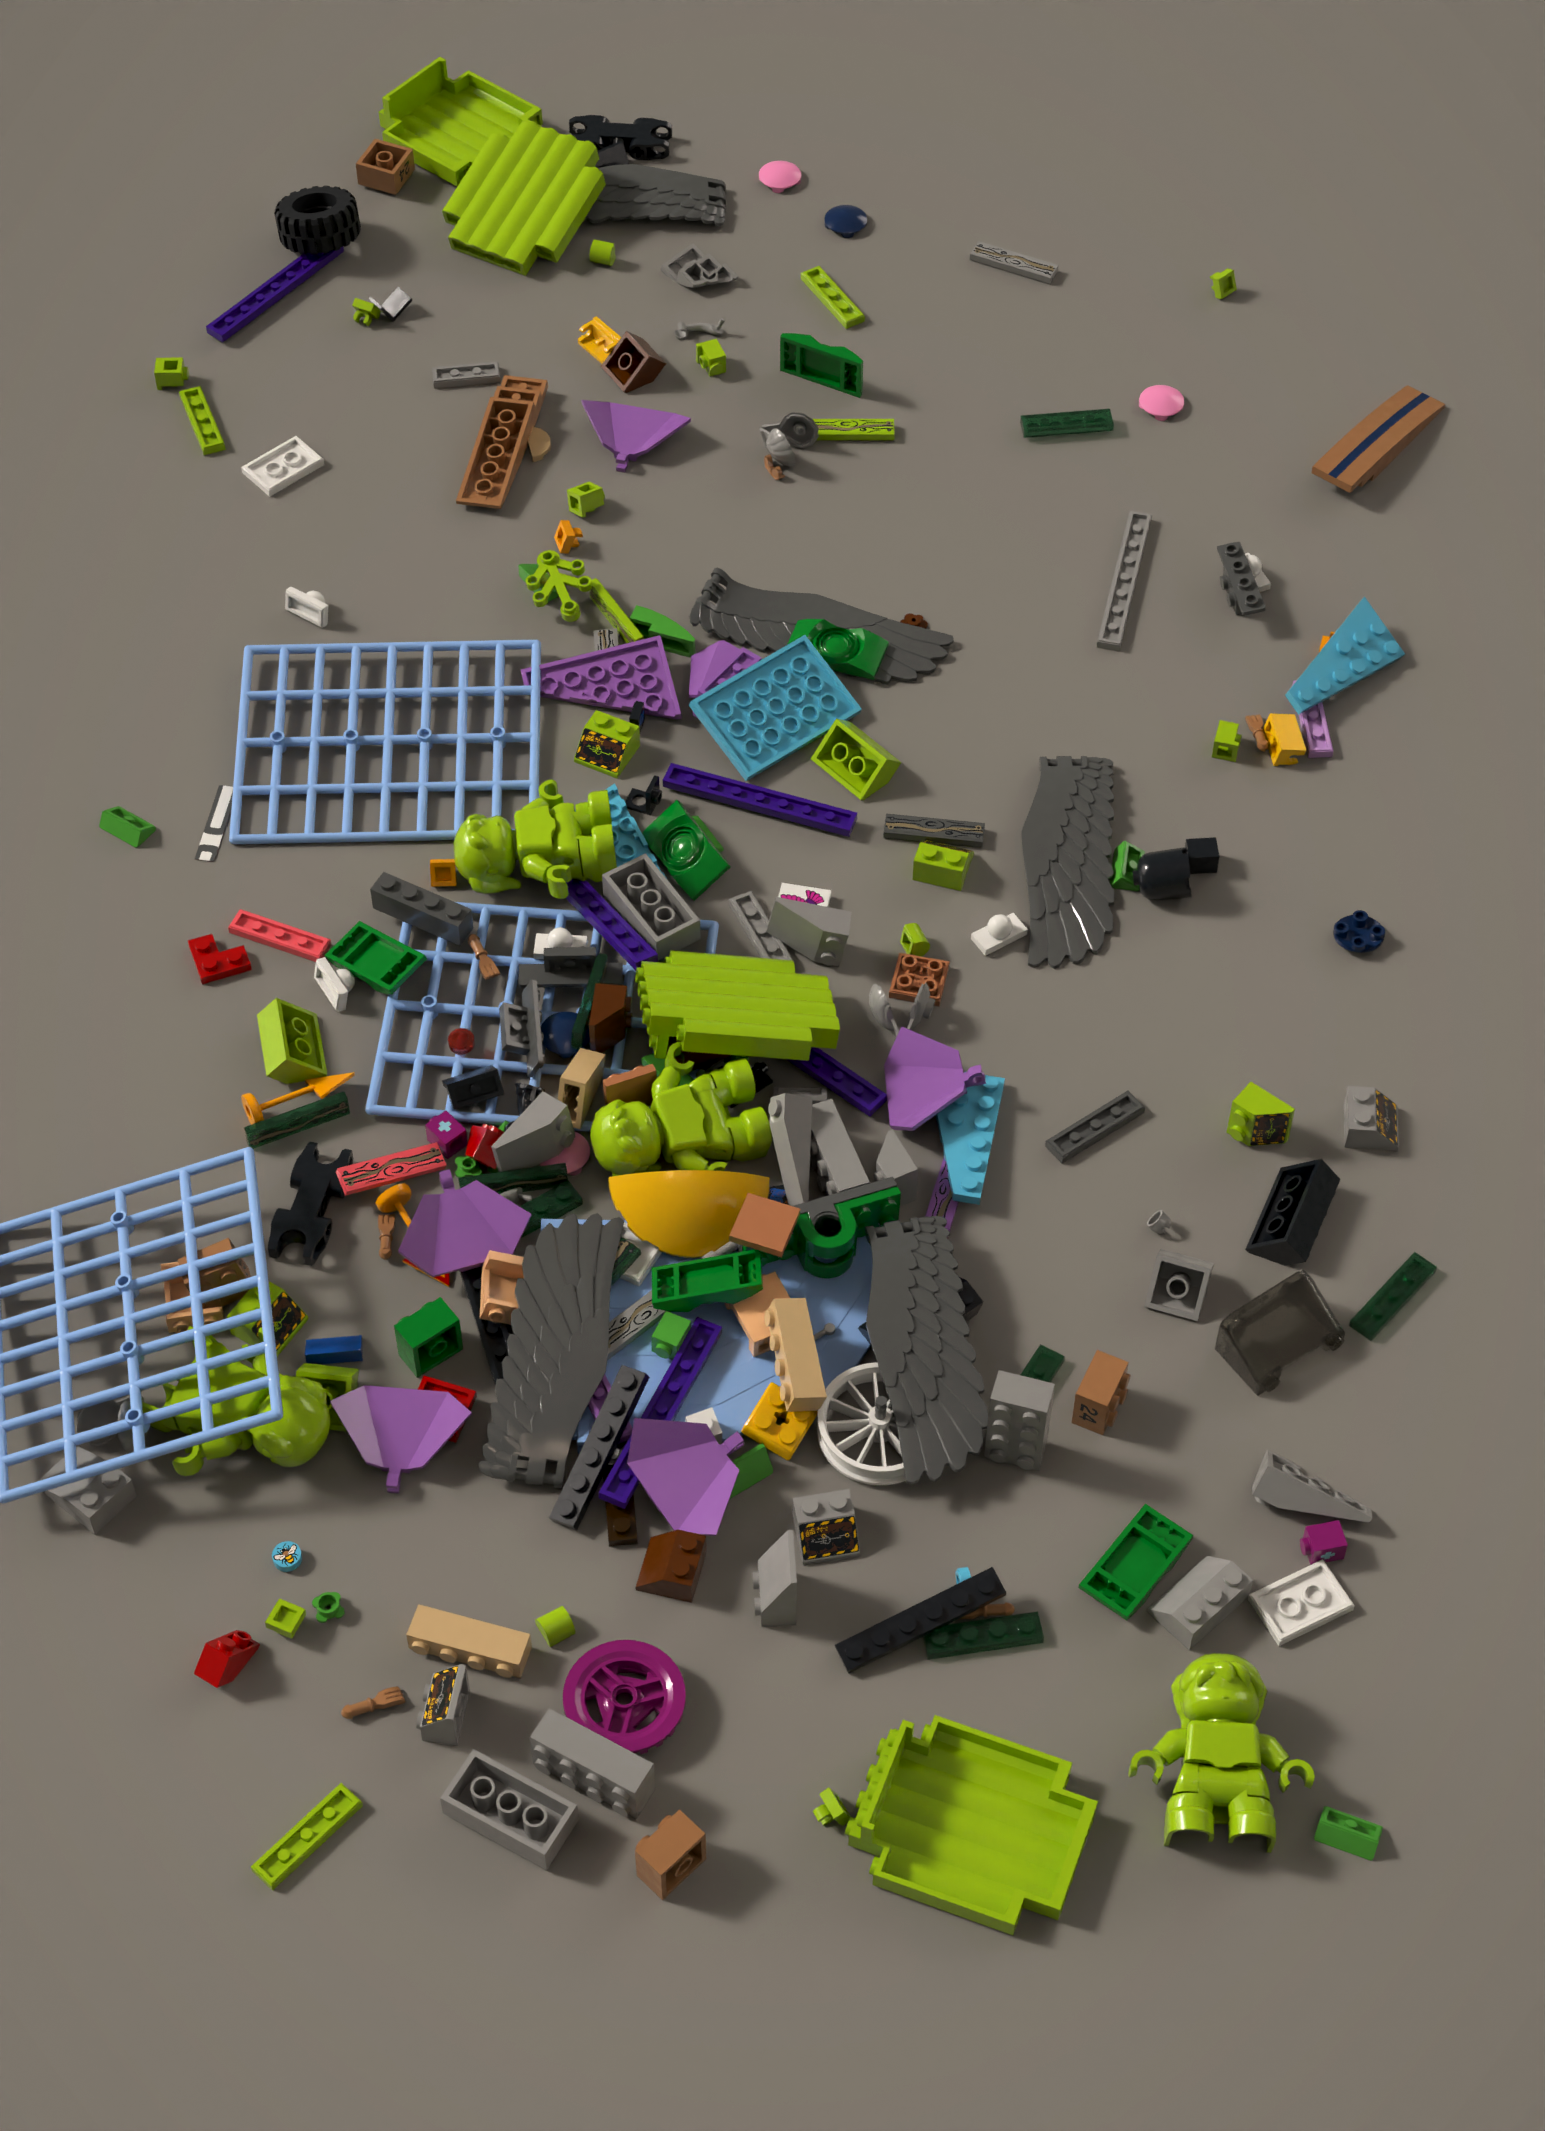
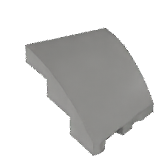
[661,243,739,288]

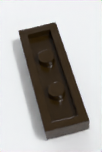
[603,1464,638,1547]

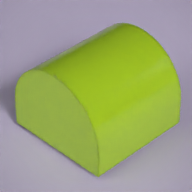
[589,239,616,266]
[900,923,930,956]
[535,1606,576,1647]

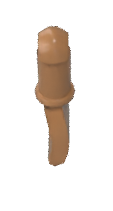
[1245,714,1269,751]
[468,934,500,980]
[378,1214,395,1260]
[958,1602,1015,1620]
[341,1686,405,1719]

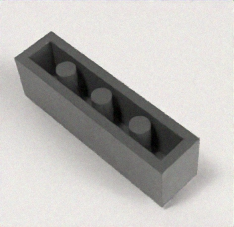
[370,872,473,946]

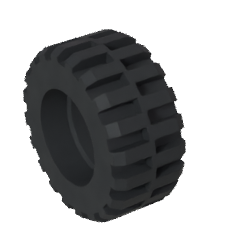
[274,186,361,255]

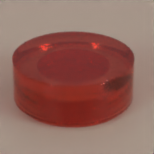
[448,1028,475,1055]

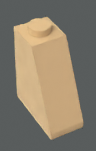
[558,1048,606,1129]

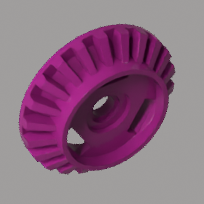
[563,1640,686,1754]

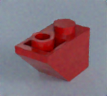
[465,1124,504,1169]
[194,1630,260,1688]

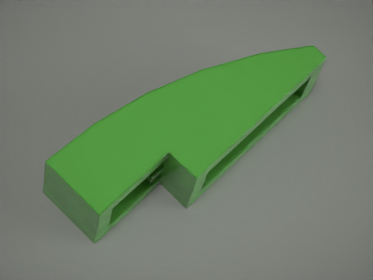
[630,605,695,658]

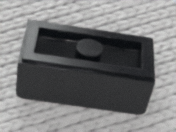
[595,141,629,168]

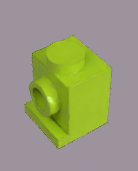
[696,339,726,377]
[154,357,189,390]
[567,481,605,518]
[1212,720,1242,762]

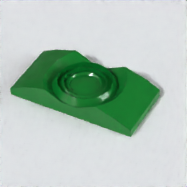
[780,333,863,398]
[787,619,889,680]
[642,800,731,901]
[325,921,427,994]
[652,1249,763,1312]
[1078,1504,1193,1620]

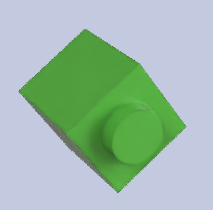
[651,1311,691,1360]

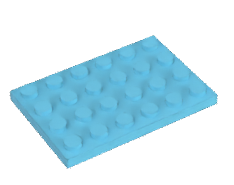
[689,635,862,781]

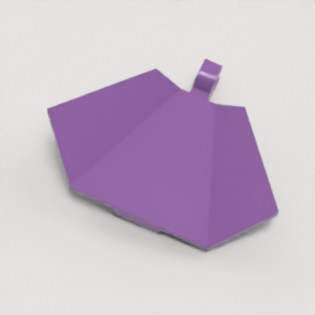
[581,400,691,472]
[689,640,762,718]
[884,1026,986,1131]
[398,1169,531,1277]
[330,1385,472,1493]
[627,1418,744,1536]

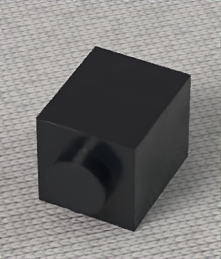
[1185,837,1220,874]

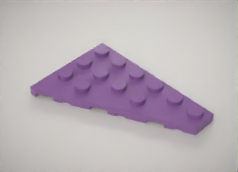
[521,635,682,720]

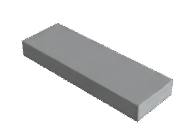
[432,362,501,388]

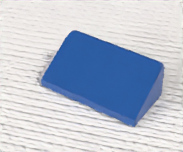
[305,1335,363,1365]

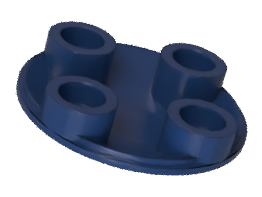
[825,205,867,238]
[1333,910,1385,953]
[541,1012,590,1058]

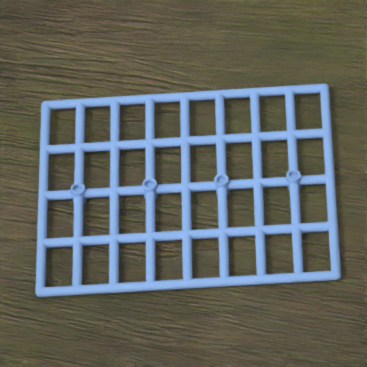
[229,640,541,845]
[365,902,719,1132]
[0,1147,283,1504]

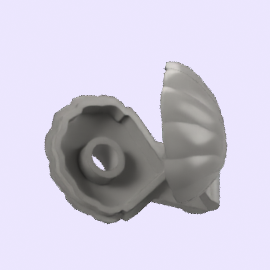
[759,412,819,467]
[869,982,936,1041]
[76,1394,148,1453]

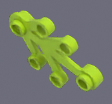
[525,550,592,622]

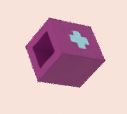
[425,1110,468,1159]
[1300,1520,1348,1565]

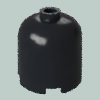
[1132,847,1192,900]

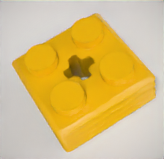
[741,1382,818,1460]

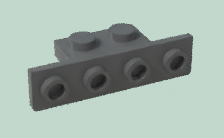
[1217,542,1266,616]
[519,946,623,988]
[499,979,545,1078]

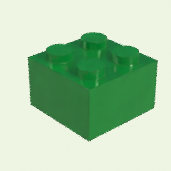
[394,1297,463,1378]

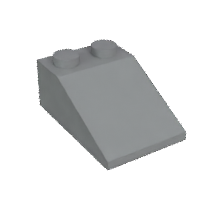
[766,897,852,966]
[491,1091,575,1180]
[38,1446,137,1535]
[752,1530,797,1626]

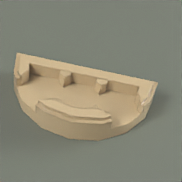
[528,427,551,463]

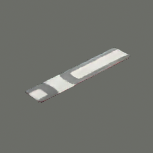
[195,785,233,861]

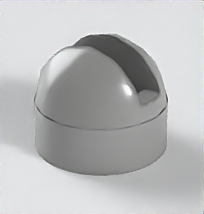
[1147,1210,1171,1234]

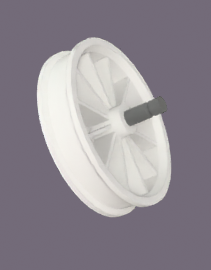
[817,1362,906,1485]

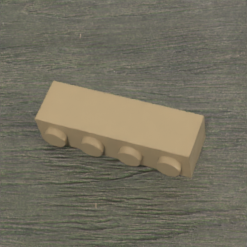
[764,1298,827,1412]
[406,1604,532,1678]

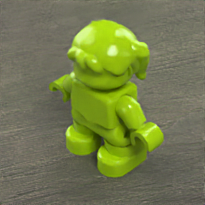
[454,780,617,899]
[590,1042,772,1176]
[142,1326,330,1476]
[1128,1653,1315,1853]

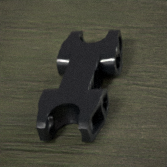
[569,115,672,160]
[268,1142,354,1266]

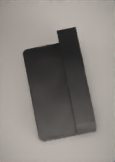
[442,1065,504,1110]

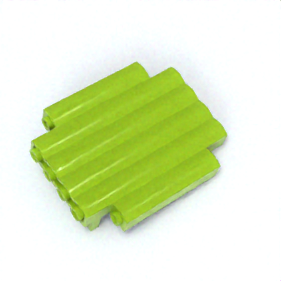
[379,57,543,187]
[442,121,606,276]
[635,950,840,1061]
[845,1715,1098,1935]

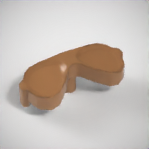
[764,455,785,480]

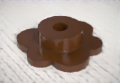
[900,613,928,629]

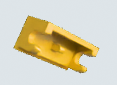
[578,316,621,364]
[1263,713,1306,766]

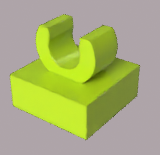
[1210,268,1237,299]
[352,298,381,326]
[265,1598,306,1639]
[813,1787,851,1826]

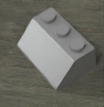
[1147,1556,1253,1650]

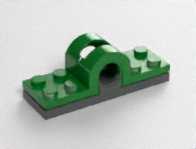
[738,1177,901,1278]

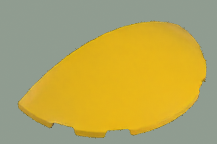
[608,1170,769,1258]

